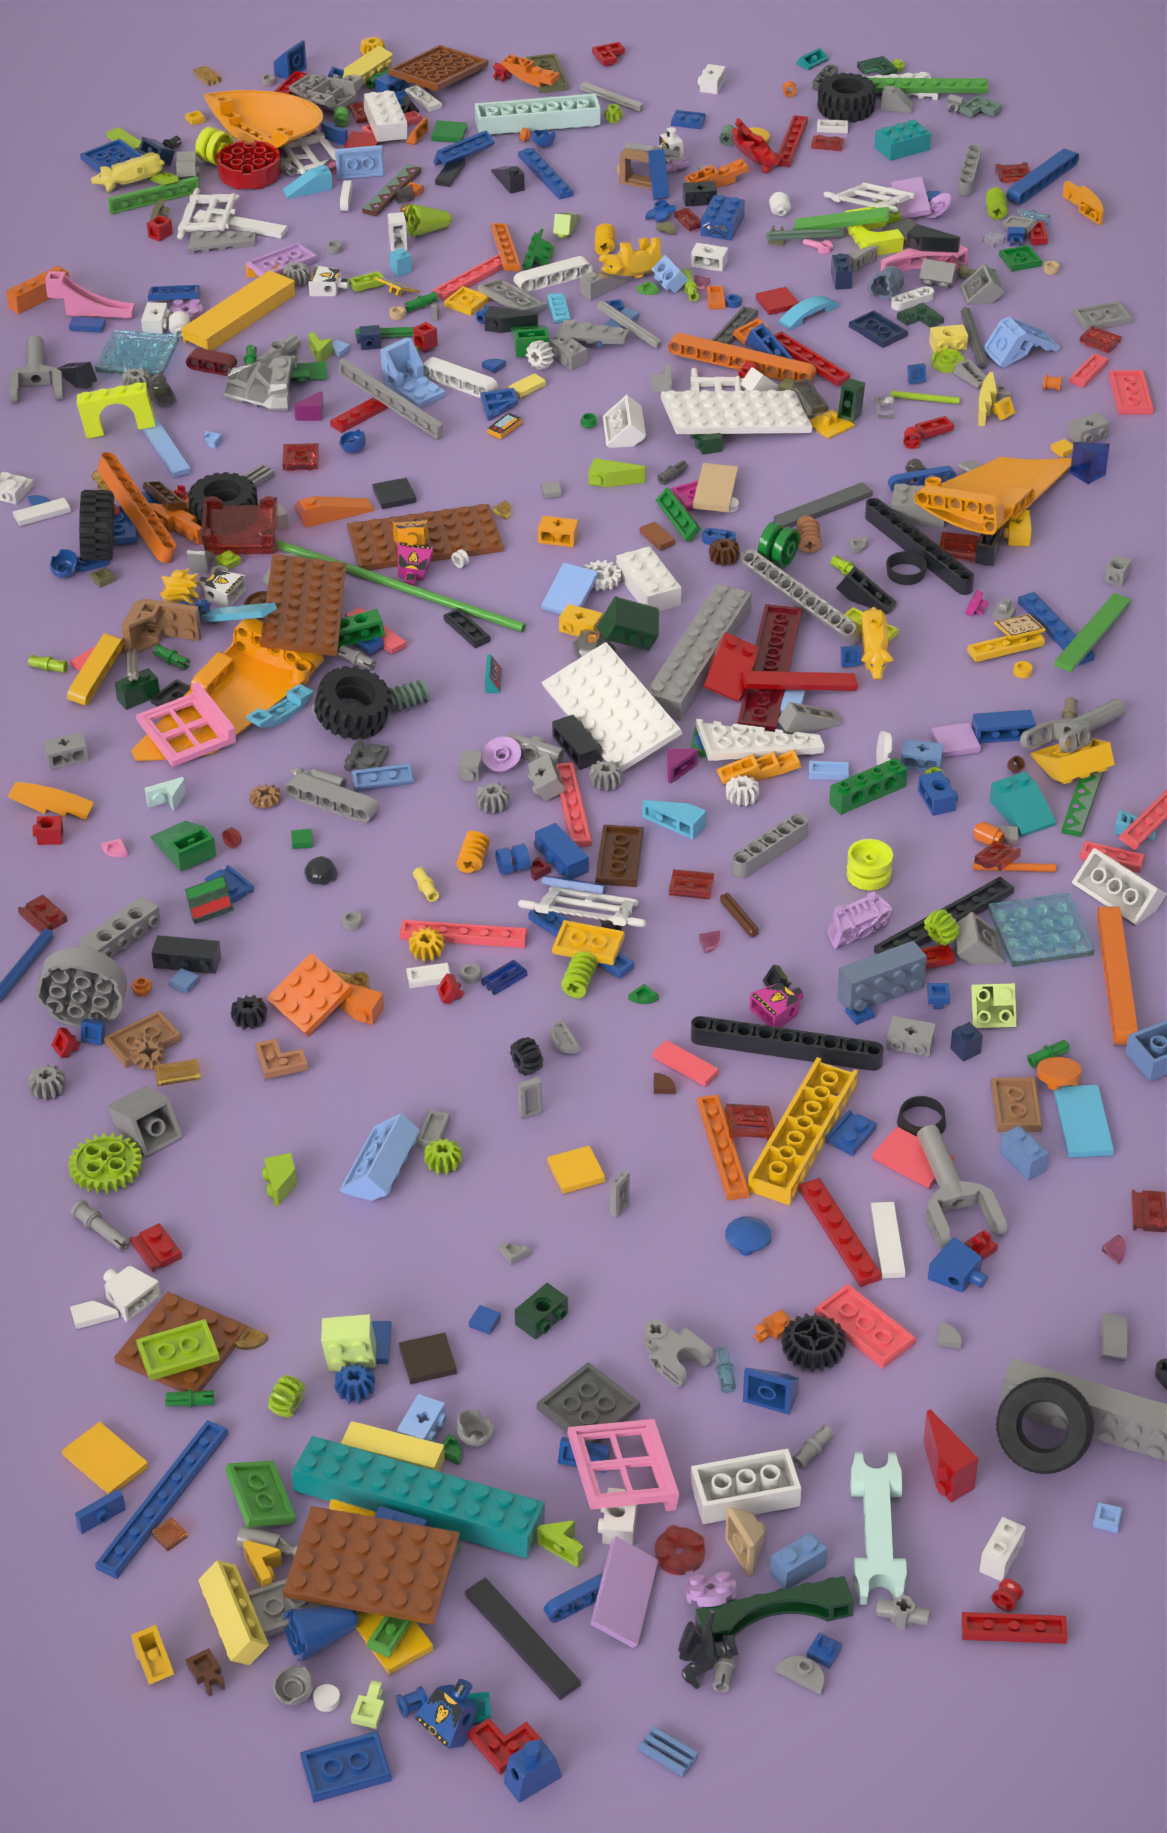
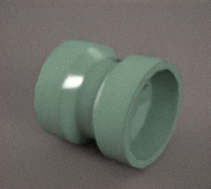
[719,124,735,146]

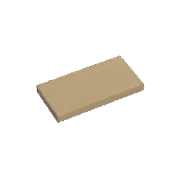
[693,463,738,512]

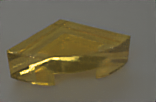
[493,500,511,520]
[235,1326,269,1350]

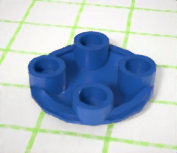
[725,1216,771,1256]

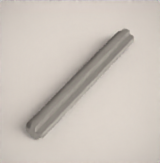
[580,82,643,112]
[597,300,662,348]
[127,648,139,681]

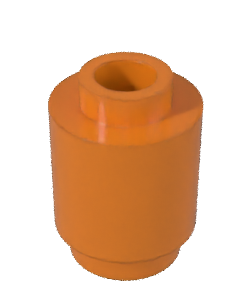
[973,821,1005,847]

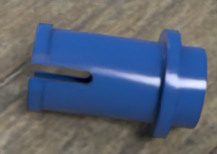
[476,305,490,323]

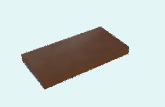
[595,825,644,887]

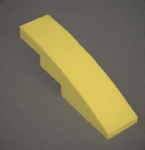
[977,372,997,426]

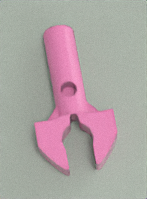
[803,239,833,254]

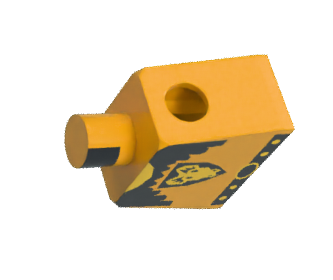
[393,520,429,545]

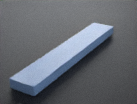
[142,416,191,478]

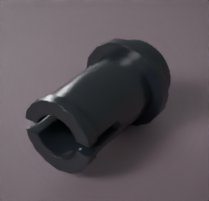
[162,135,182,149]

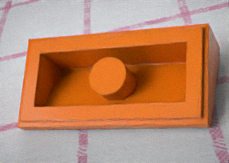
[406,116,428,145]

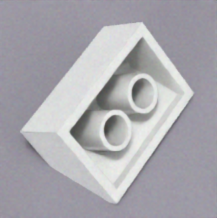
[602,395,646,448]

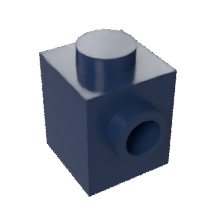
[356,325,382,350]
[950,1022,983,1062]

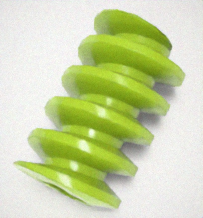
[986,187,1008,220]
[561,952,598,999]

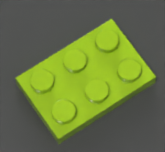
[136,1319,220,1381]

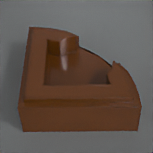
[654,1073,676,1094]

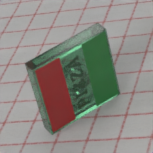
[185,876,234,924]

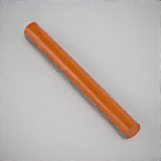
[973,862,1056,872]

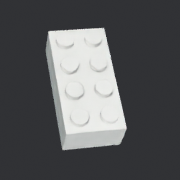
[364,91,407,142]
[616,546,681,611]
[691,1449,801,1524]

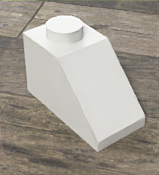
[740,367,779,391]

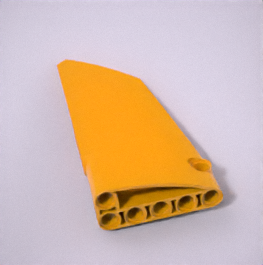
[914,457,1074,535]
[131,618,324,761]

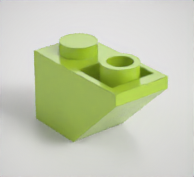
[261,1153,297,1206]

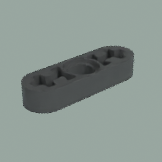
[812,64,838,91]

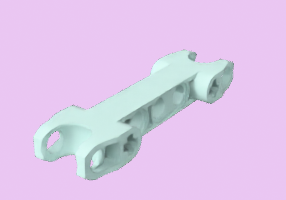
[850,1452,907,1605]

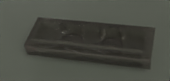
[793,379,829,415]

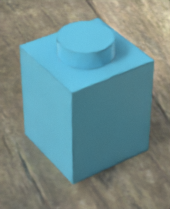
[389,248,412,277]

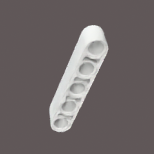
[513,256,593,293]
[423,357,498,398]

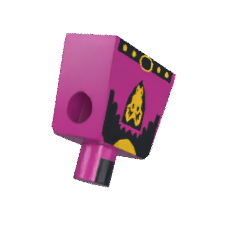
[397,542,433,586]
[749,983,804,1028]

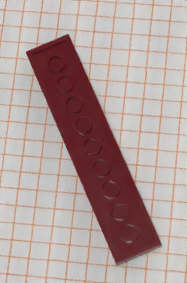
[737,604,802,732]

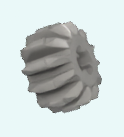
[283,261,310,286]
[122,367,151,388]
[589,760,623,791]
[476,781,510,814]
[28,1064,66,1101]

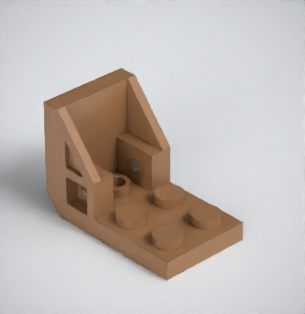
[121,598,202,655]

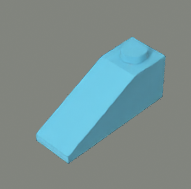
[283,165,333,199]
[642,800,707,839]

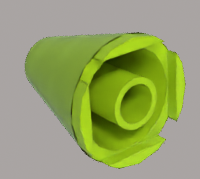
[405,204,452,237]

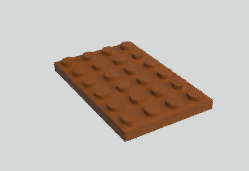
[388,45,489,91]
[283,1506,460,1625]

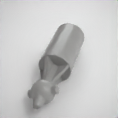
[289,767,347,788]
[236,1525,299,1557]

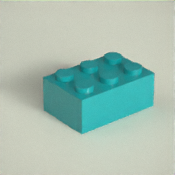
[874,120,931,161]

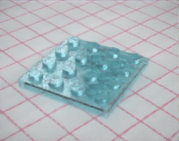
[95,330,179,379]
[988,893,1095,967]

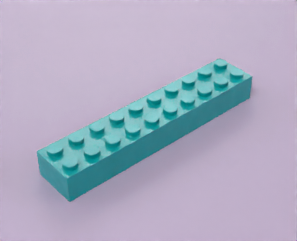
[292,1436,545,1559]

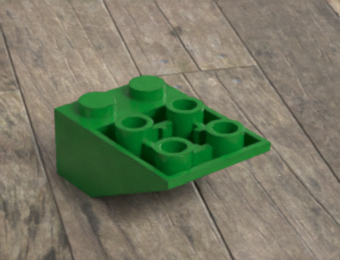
[511,325,550,358]
[150,821,216,872]

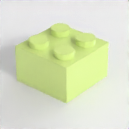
[321,1314,376,1371]

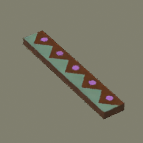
[362,164,421,216]

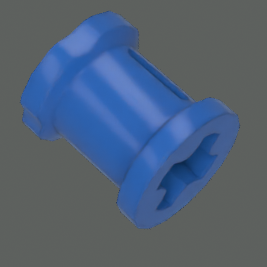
[396,1686,428,1718]

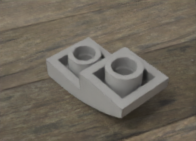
[1100,1313,1127,1361]

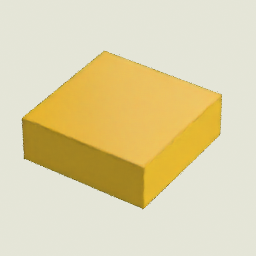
[185,110,206,126]
[1051,439,1076,458]

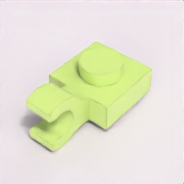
[351,1680,385,1729]

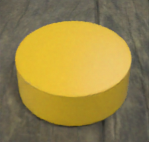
[1013,661,1033,678]

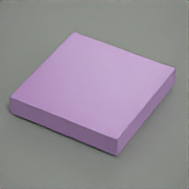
[931,722,981,758]

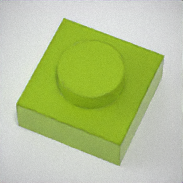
[215,550,241,570]

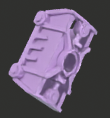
[827,891,892,949]

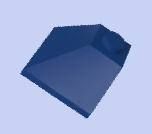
[273,40,307,79]
[743,1367,799,1415]

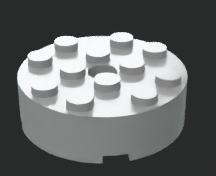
[36,946,127,1027]

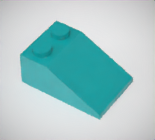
[990,771,1056,837]

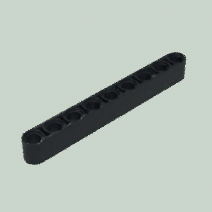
[865,498,974,595]
[691,1016,884,1071]

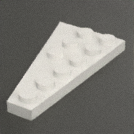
[695,719,825,761]

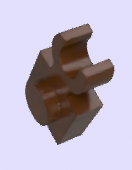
[185,1648,225,1696]

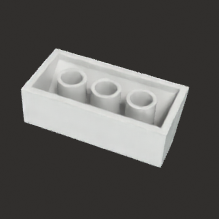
[1072,848,1167,925]

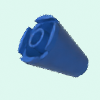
[283,1606,359,1662]

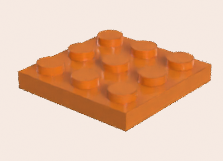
[266,953,353,1036]

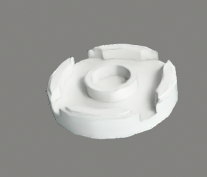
[876,731,892,765]

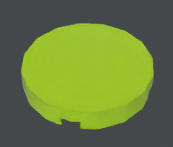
[931,349,965,373]

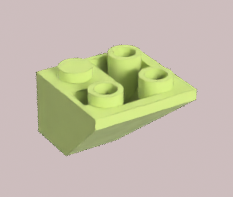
[971,983,1016,1028]

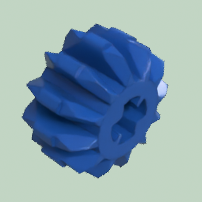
[334,1363,376,1404]

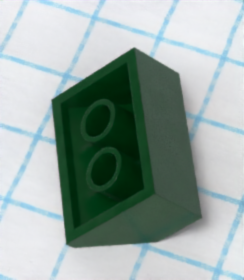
[596,596,659,651]

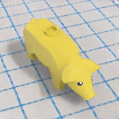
[91,152,165,193]

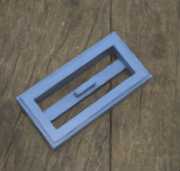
[638,1726,698,1777]

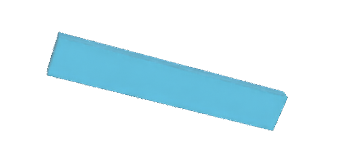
[200,603,277,623]

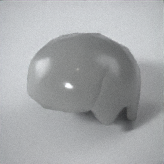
[456,1409,494,1447]
[273,1665,313,1706]

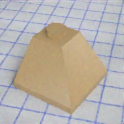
[725,1507,766,1577]

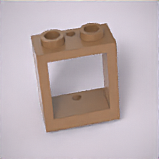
[619,148,652,190]

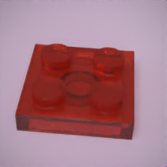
[282,443,319,471]

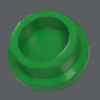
[580,413,598,429]

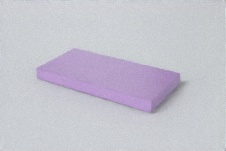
[891,176,931,220]
[246,243,318,277]
[590,1536,658,1648]

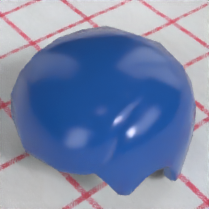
[531,129,556,148]
[339,429,366,453]
[50,549,78,578]

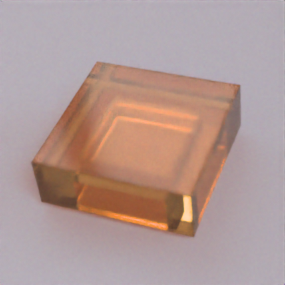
[152,1517,188,1552]

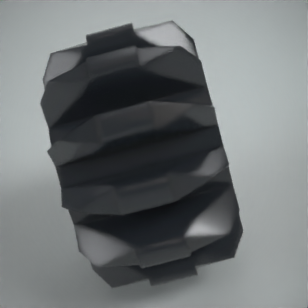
[230,995,268,1030]
[510,1037,544,1076]

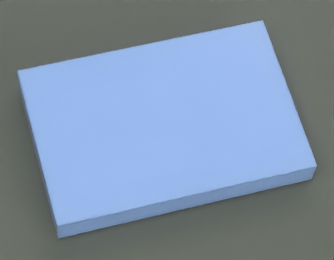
[335,145,384,180]
[541,563,598,615]

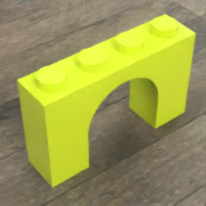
[845,207,904,257]
[77,382,156,439]

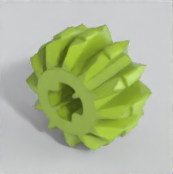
[924,909,960,946]
[424,1137,462,1175]
[268,1374,305,1418]

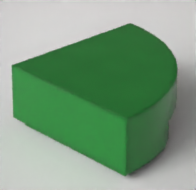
[628,984,659,1004]
[442,1434,462,1465]

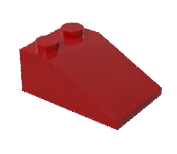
[703,632,760,702]
[923,1409,979,1503]

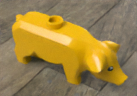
[599,237,662,278]
[861,607,894,680]

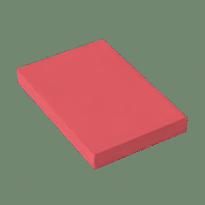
[872,1127,954,1189]

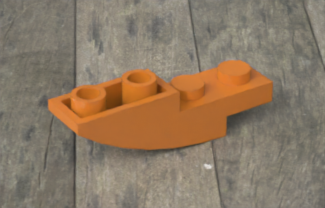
[501,54,560,87]
[684,158,749,188]
[149,503,204,545]

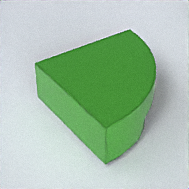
[637,281,660,295]

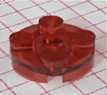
[655,1525,705,1575]

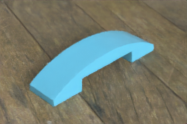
[779,296,839,330]
[246,684,314,728]

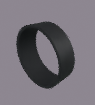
[886,551,927,585]
[897,1096,946,1137]

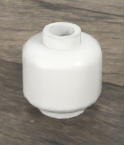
[769,192,791,216]
[169,311,191,337]

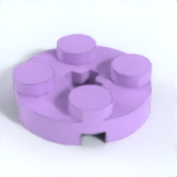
[170,299,203,322]
[685,1571,737,1607]

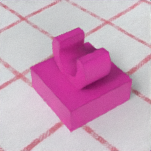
[965,590,989,617]

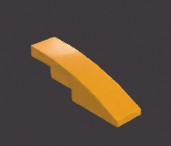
[716,749,801,785]
[8,782,94,820]

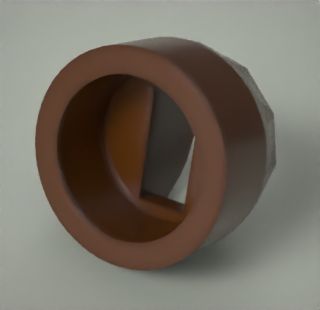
[1007,755,1025,773]

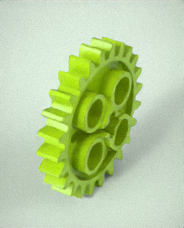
[68,1132,143,1194]

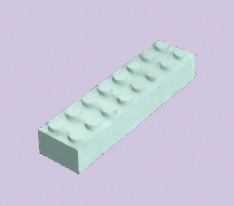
[474,94,600,135]

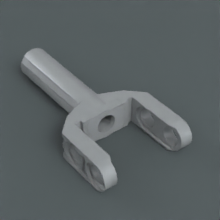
[9,335,63,402]
[1020,698,1126,753]
[917,1125,1007,1248]

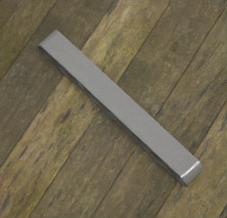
[741,549,862,644]

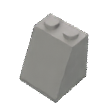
[108,1086,183,1157]

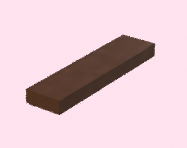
[143,481,186,510]

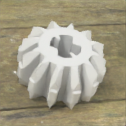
[525,340,555,370]
[726,775,759,807]

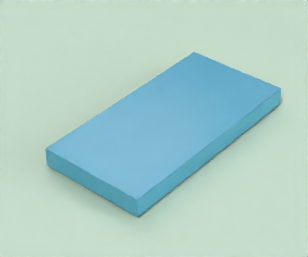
[1053,1085,1114,1158]

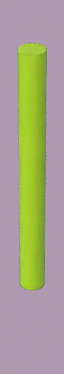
[890,390,960,404]

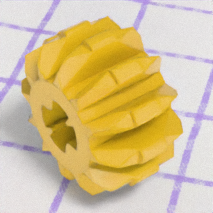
[360,37,385,55]
[409,926,445,963]

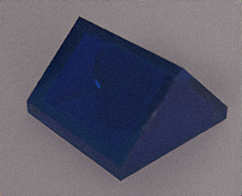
[1070,442,1110,484]

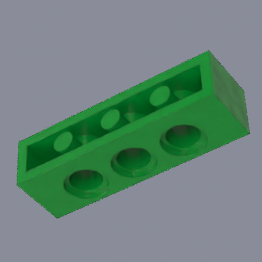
[338,609,386,649]
[829,758,908,815]

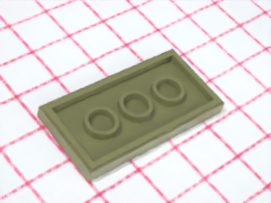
[527,53,569,93]

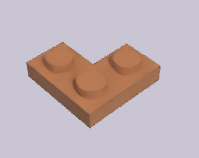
[255,1039,308,1079]

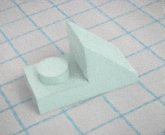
[145,777,186,811]

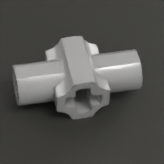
[876,1595,930,1630]

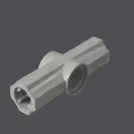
[256,334,301,362]
[506,732,565,764]

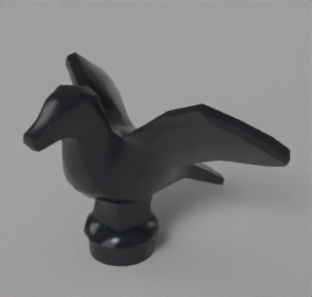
[678,1610,738,1689]

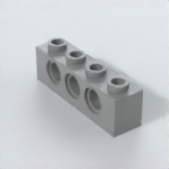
[79,896,161,958]

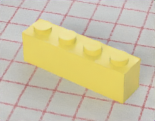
[342,46,393,86]
[341,1421,445,1472]
[198,1560,269,1665]

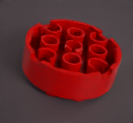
[217,140,281,190]

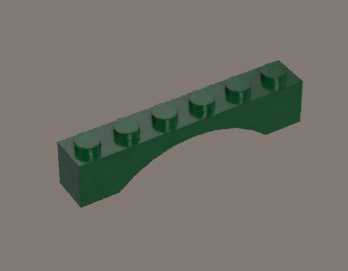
[695,1576,854,1641]

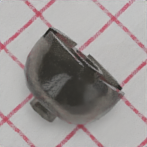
[147,371,177,407]

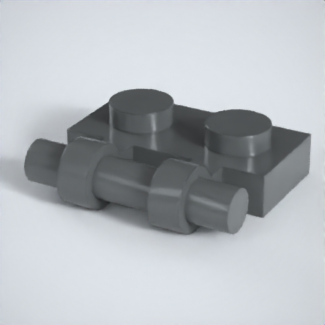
[344,740,389,770]

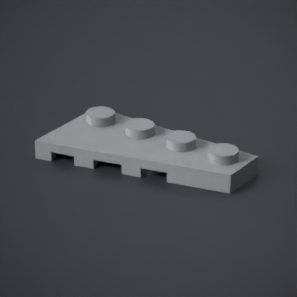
[188,231,256,254]
[555,320,629,344]

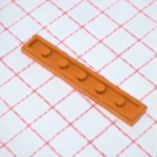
[490,223,521,271]
[697,1094,750,1201]

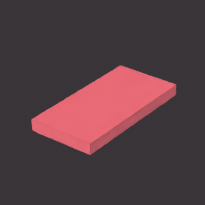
[1109,370,1154,415]
[814,1284,916,1369]

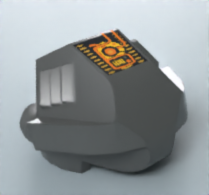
[573,629,616,658]

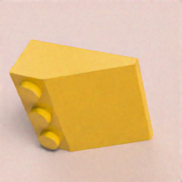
[1030,738,1115,784]

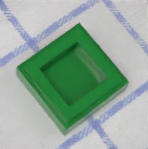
[291,829,313,849]

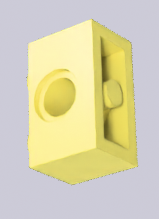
[929,324,968,353]

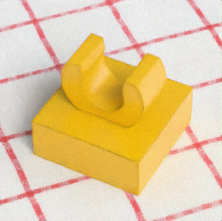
[992,397,1015,420]

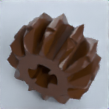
[709,538,740,567]

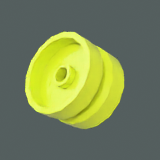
[195,127,234,166]
[846,839,893,891]

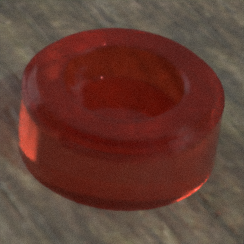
[222,827,242,849]

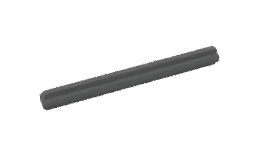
[960,306,988,368]

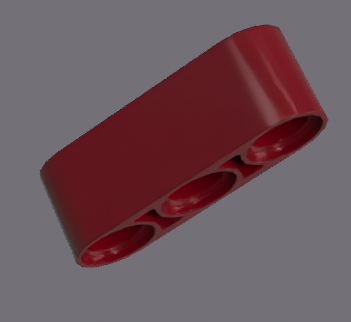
[186,348,238,376]

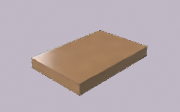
[103,1010,182,1068]
[990,1078,1042,1132]

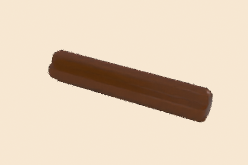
[720,892,759,937]

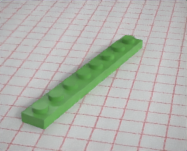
[868,77,989,93]

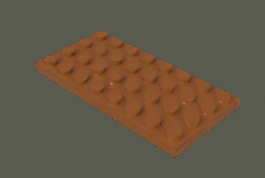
[347,504,504,571]
[260,554,347,656]

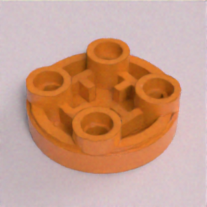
[1037,1057,1082,1090]

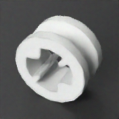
[451,549,469,568]

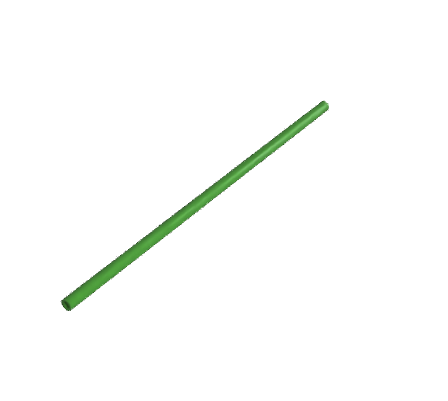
[253,532,526,632]

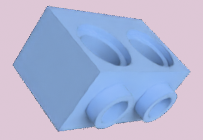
[651,255,689,293]

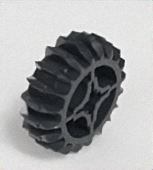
[781,1312,847,1373]

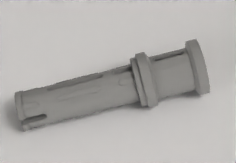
[70,1200,131,1252]

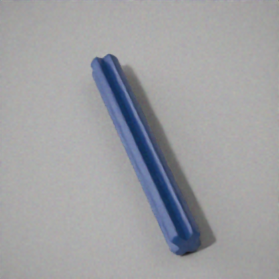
[0,929,54,1002]

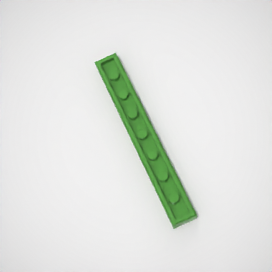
[1054,593,1131,673]

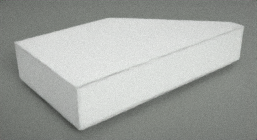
[70,1301,119,1329]

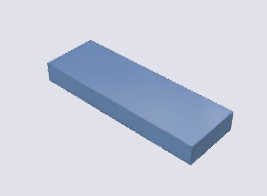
[352,763,414,791]

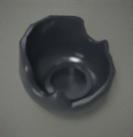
[304,856,338,885]

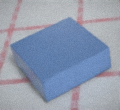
[169,968,199,993]

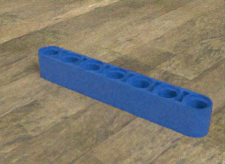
[1006,148,1079,205]

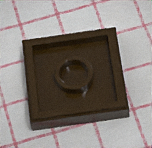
[399,1332,457,1384]

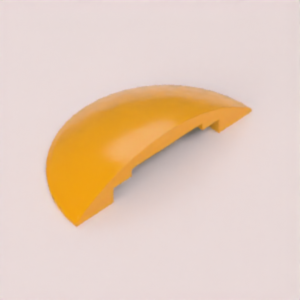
[204,90,323,148]

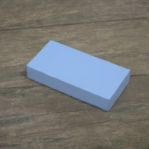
[809,761,849,780]

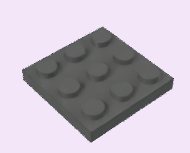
[537,1362,640,1444]

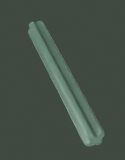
[766,228,843,241]

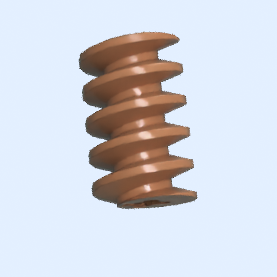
[797,515,822,553]

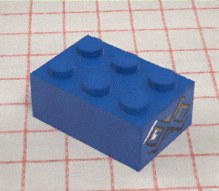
[701,195,745,241]

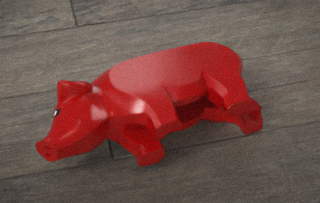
[732,118,784,173]

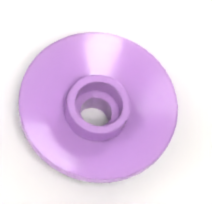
[925,193,952,218]
[482,736,521,772]

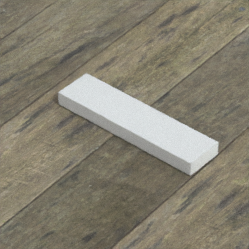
[871,1202,905,1279]

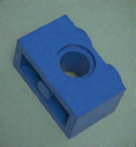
[918,771,958,816]

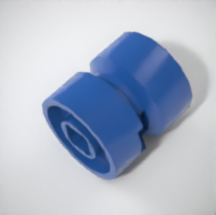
[495,843,531,875]

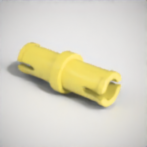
[413,867,439,902]

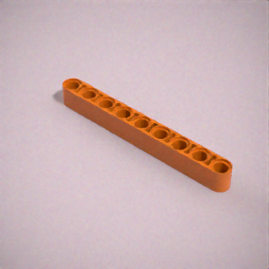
[667,333,816,386]
[97,452,177,563]
[1097,906,1138,1045]

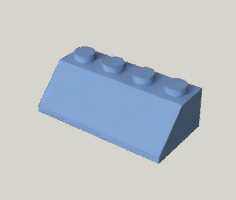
[340,1113,420,1201]

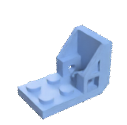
[983,317,1061,368]
[380,337,446,408]

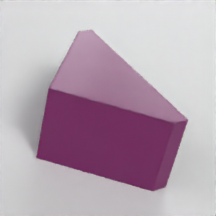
[294,391,324,421]
[667,748,698,784]

